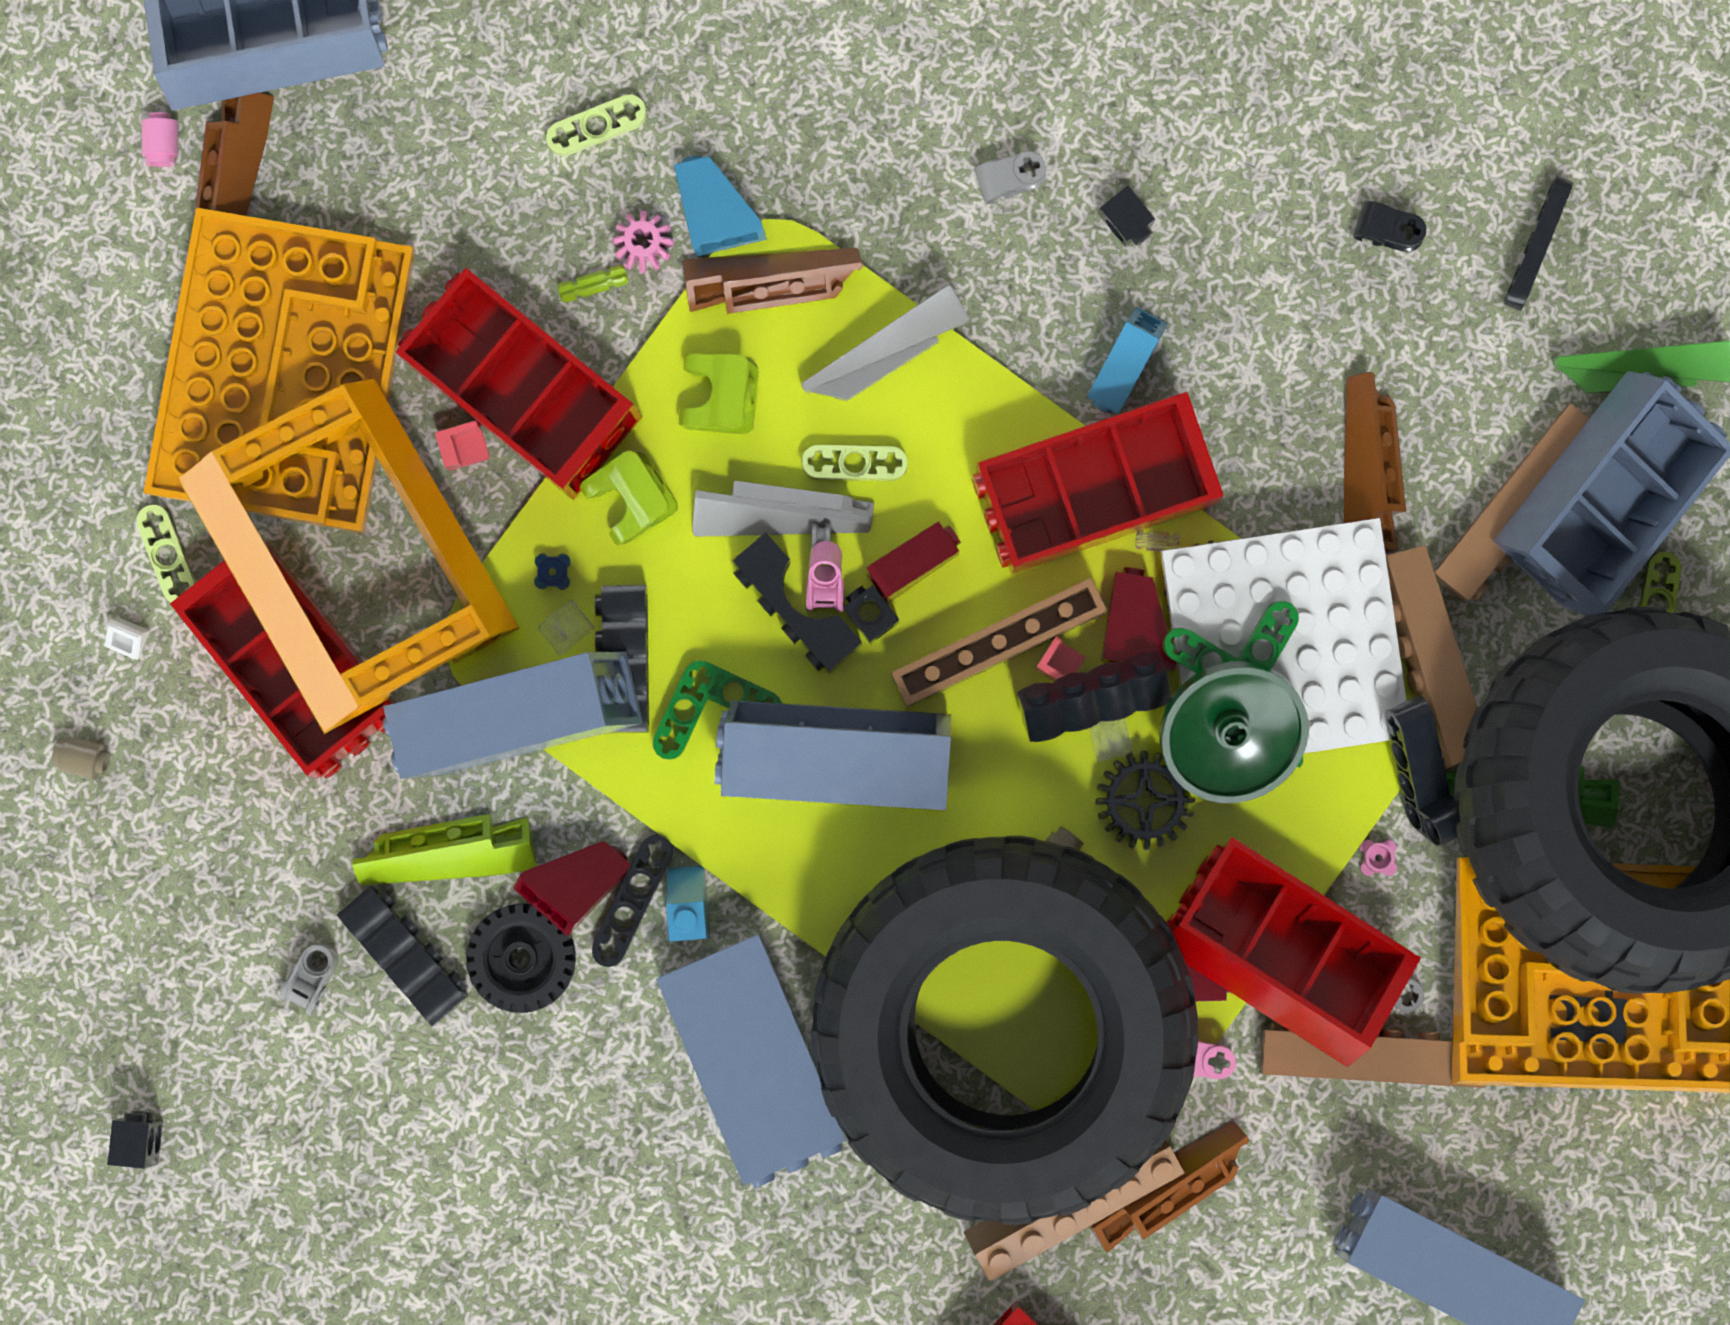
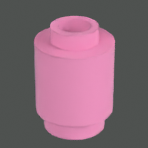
[141,112,178,167]

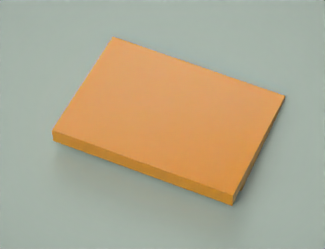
[143,208,416,534]
[1452,857,1730,1093]

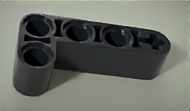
[1385,695,1461,847]

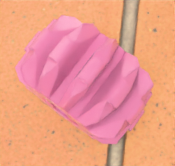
[612,211,674,273]

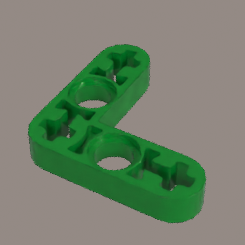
[1162,601,1299,674]
[653,660,782,760]

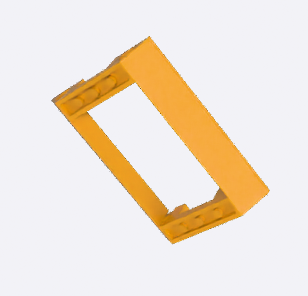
[179,379,519,734]

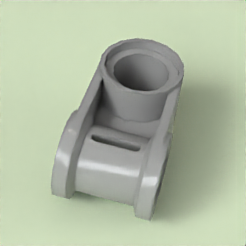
[974,151,1046,204]
[278,943,339,1016]

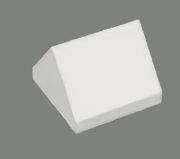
[105,617,150,660]

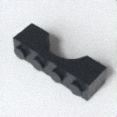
[733,532,862,674]

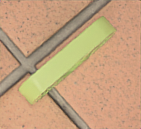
[546,95,647,156]
[802,445,908,481]
[137,505,196,602]

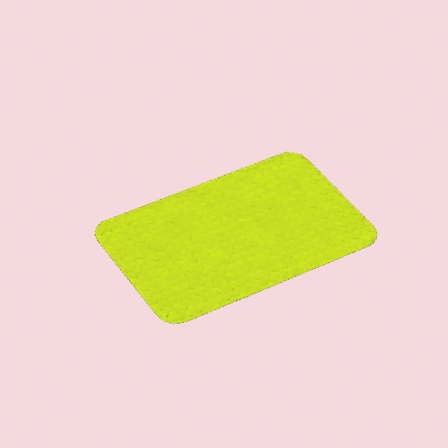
[448,219,1416,1110]

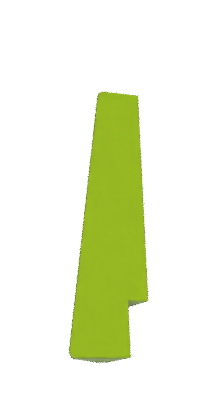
[352,814,537,885]

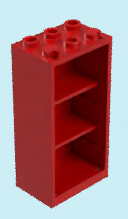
[395,268,642,500]
[972,392,1224,575]
[170,538,397,779]
[1166,837,1421,1067]

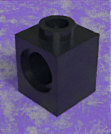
[1098,186,1155,247]
[844,585,899,645]

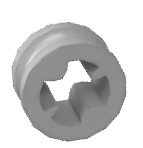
[812,523,831,547]
[1394,979,1424,1012]

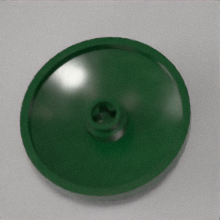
[1159,661,1309,803]

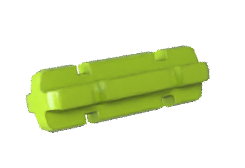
[558,265,629,303]

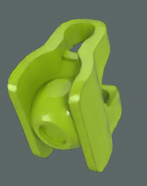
[679,353,759,434]
[580,451,678,545]

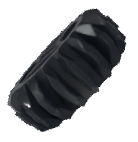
[1095,751,1195,850]

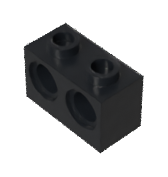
[107,1111,163,1169]

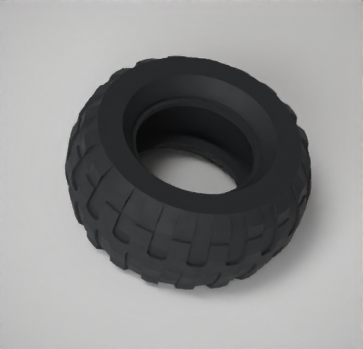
[1454,606,1730,994]
[811,836,1198,1225]

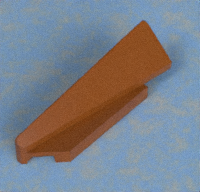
[194,93,274,216]
[682,248,862,314]
[1343,372,1406,551]
[1089,1122,1249,1253]

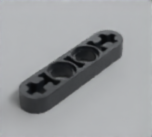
[1503,175,1573,311]
[592,835,673,967]

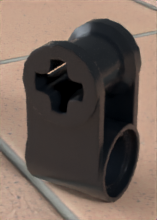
[1353,201,1427,252]

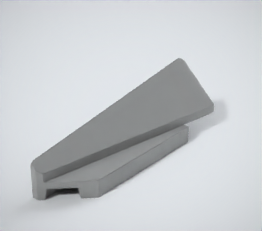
[801,284,970,401]
[692,481,874,536]

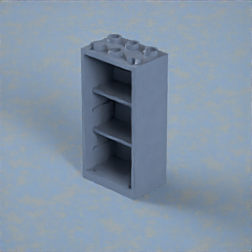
[144,0,388,110]
[1493,371,1730,616]
[383,652,643,779]
[714,700,951,810]
[656,934,847,1188]
[1333,1188,1585,1325]

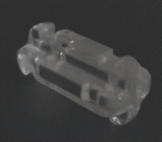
[1135,530,1180,552]

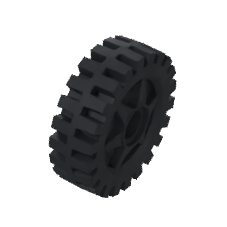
[466,904,576,1013]

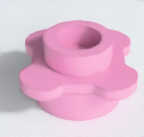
[1360,840,1397,876]

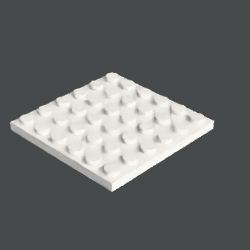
[1160,518,1406,753]

